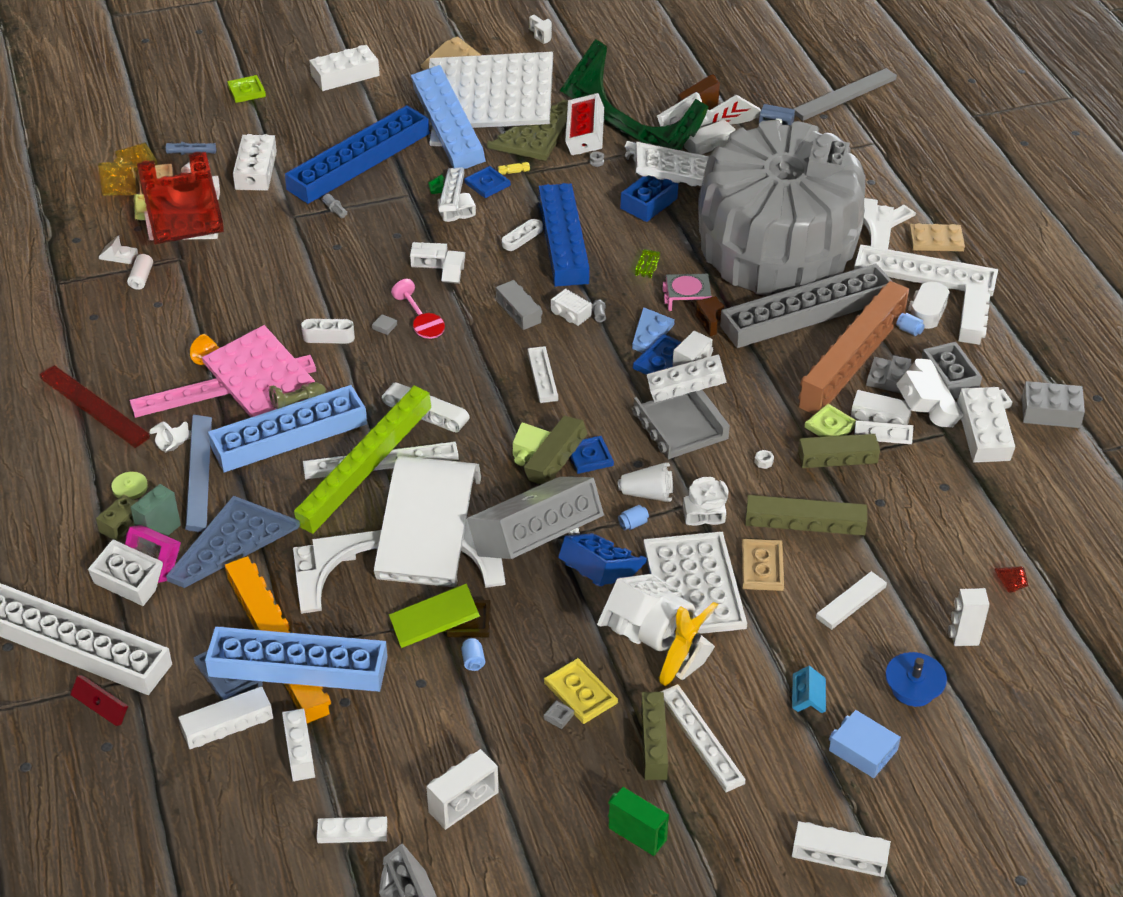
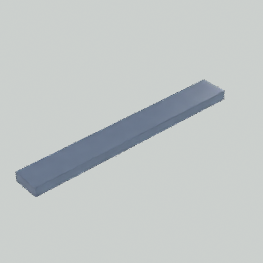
[185,415,212,532]

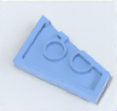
[632,307,675,353]

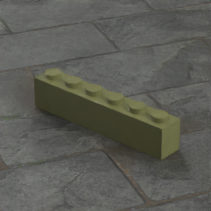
[745,495,867,536]

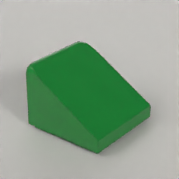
[428,175,445,194]

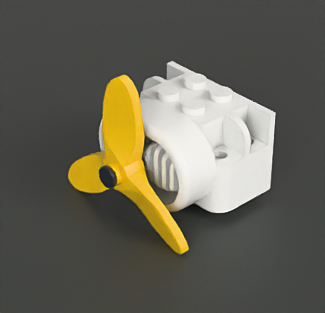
[597,574,719,686]

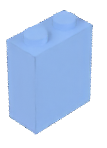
[829,710,901,778]

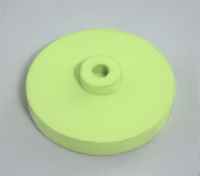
[112,472,148,499]

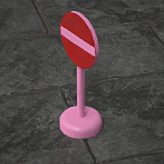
[391,279,445,339]

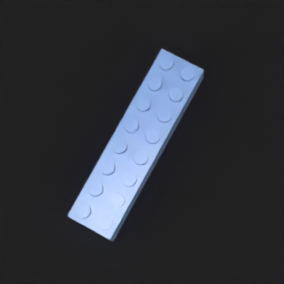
[411,65,486,169]
[208,385,367,472]
[205,627,388,692]

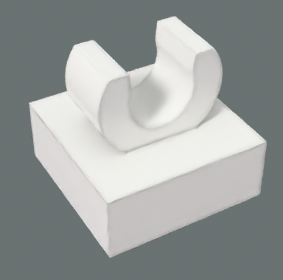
[625,141,636,162]

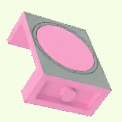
[663,274,712,311]

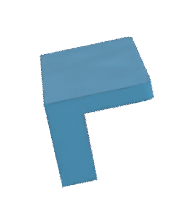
[792,666,826,713]

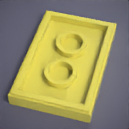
[544,658,618,724]

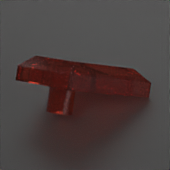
[995,566,1029,593]

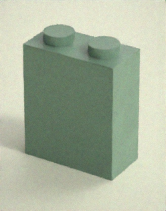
[131,484,181,548]

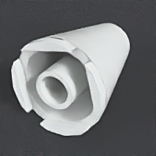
[618,463,673,502]

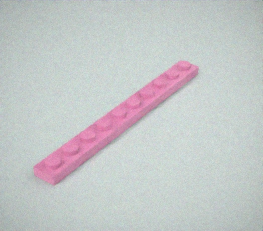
[130,355,316,418]

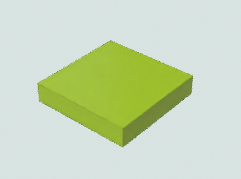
[227,75,266,103]

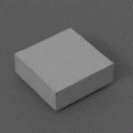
[372,314,397,335]
[544,700,574,729]

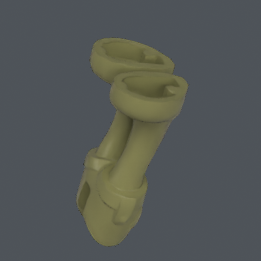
[268,382,326,409]

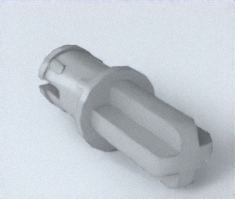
[322,194,347,218]

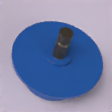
[886,652,947,707]

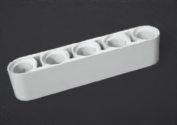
[382,382,470,432]

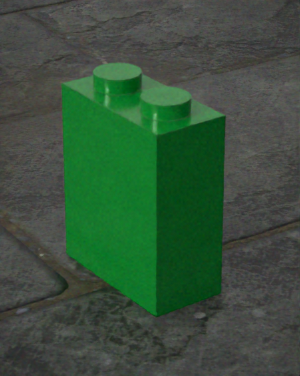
[608,787,669,856]

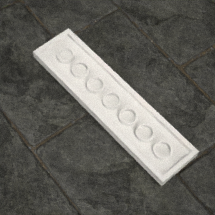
[854,245,998,296]

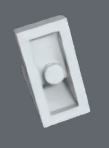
[99,236,138,264]

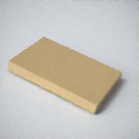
[742,539,784,591]

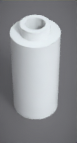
[127,254,153,290]

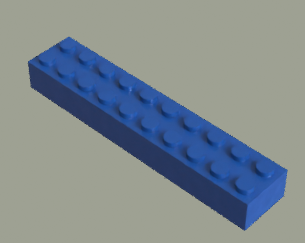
[285,105,429,204]

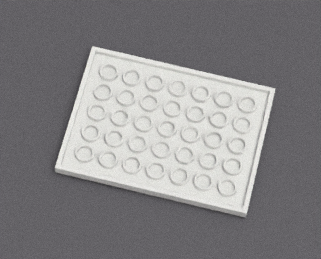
[424,52,553,130]

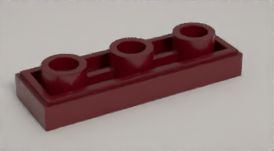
[70,675,128,726]

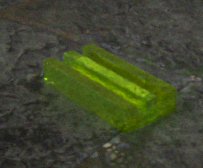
[635,249,660,278]

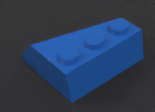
[558,533,648,586]

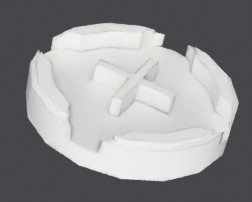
[689,477,728,509]

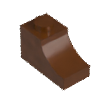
[696,296,724,336]

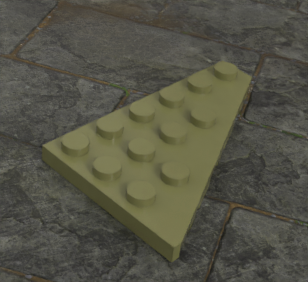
[487,100,568,161]

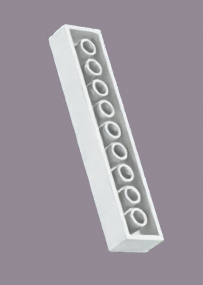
[0,583,172,695]

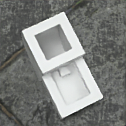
[529,15,552,44]

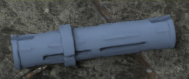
[166,142,216,155]

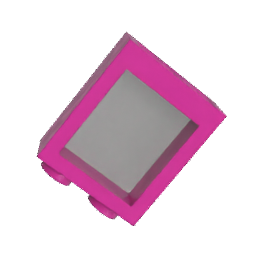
[125,525,181,583]

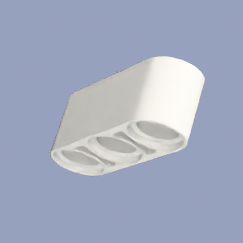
[301,319,355,344]

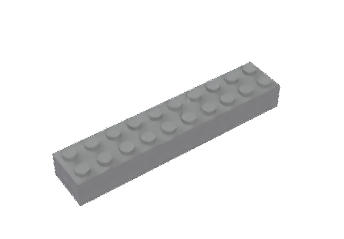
[720,263,893,348]

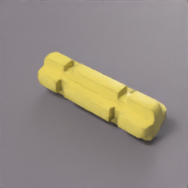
[498,162,530,175]

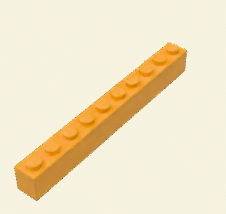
[225,556,331,723]

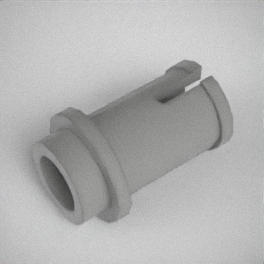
[592,300,606,322]

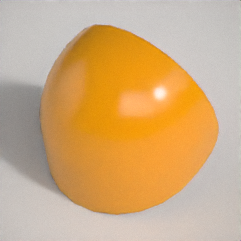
[190,334,219,366]

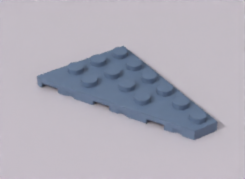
[166,496,300,588]

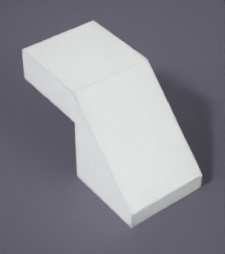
[441,251,465,284]

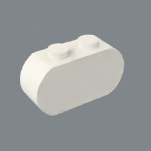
[908,282,949,329]

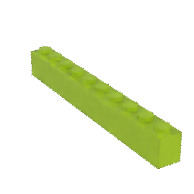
[294,385,432,534]

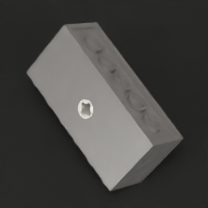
[467,477,604,559]

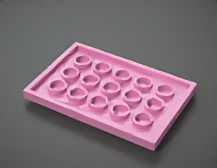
[202,325,315,417]

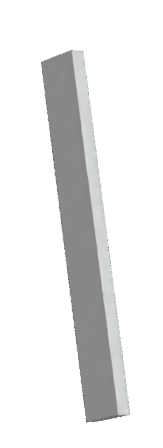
[794,68,897,121]

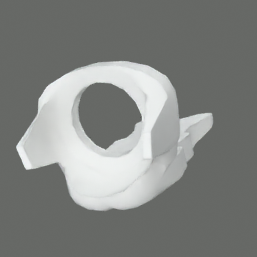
[150,421,191,453]

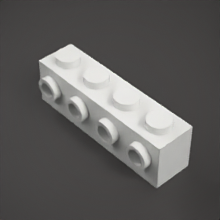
[647,354,727,402]

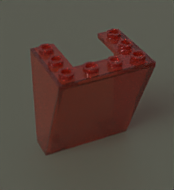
[137,152,224,245]

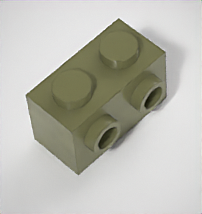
[96,495,137,541]

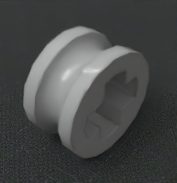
[590,151,604,167]

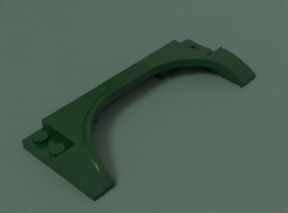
[559,39,708,150]

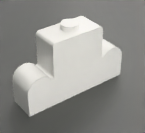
[896,359,963,428]

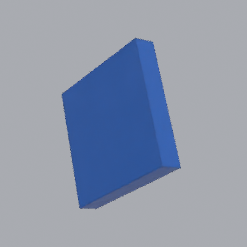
[464,166,511,198]
[570,436,614,474]

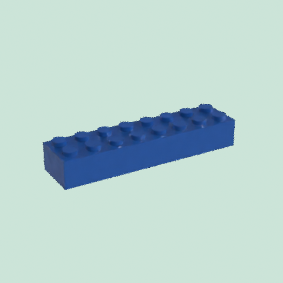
[539,183,589,287]

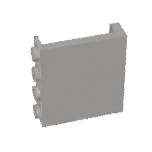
[632,390,730,459]

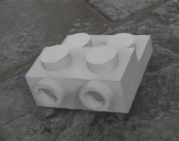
[866,355,912,393]

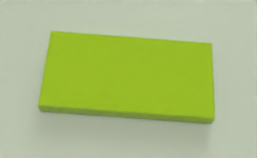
[389,583,480,648]

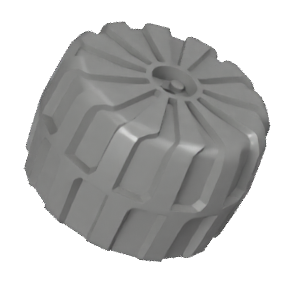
[698,120,865,296]

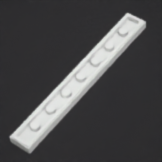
[303,442,459,479]

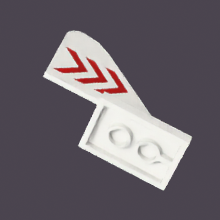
[657,92,761,128]

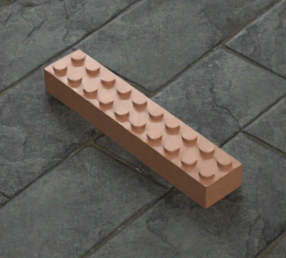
[798,281,909,415]

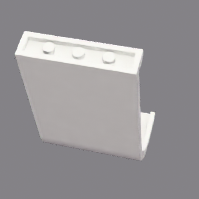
[374,456,481,588]

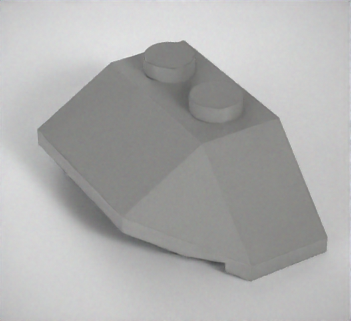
[379,844,437,897]

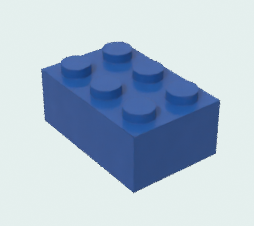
[620,175,678,222]

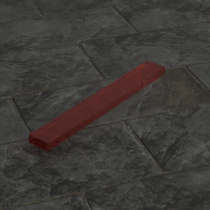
[40,365,150,448]

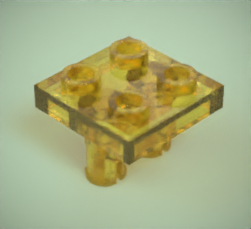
[98,158,137,196]

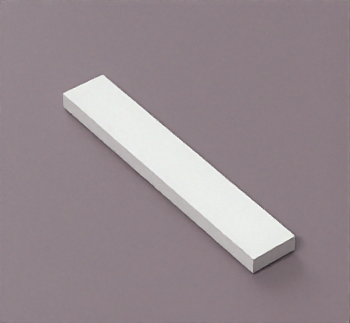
[439,167,465,212]
[661,684,745,792]

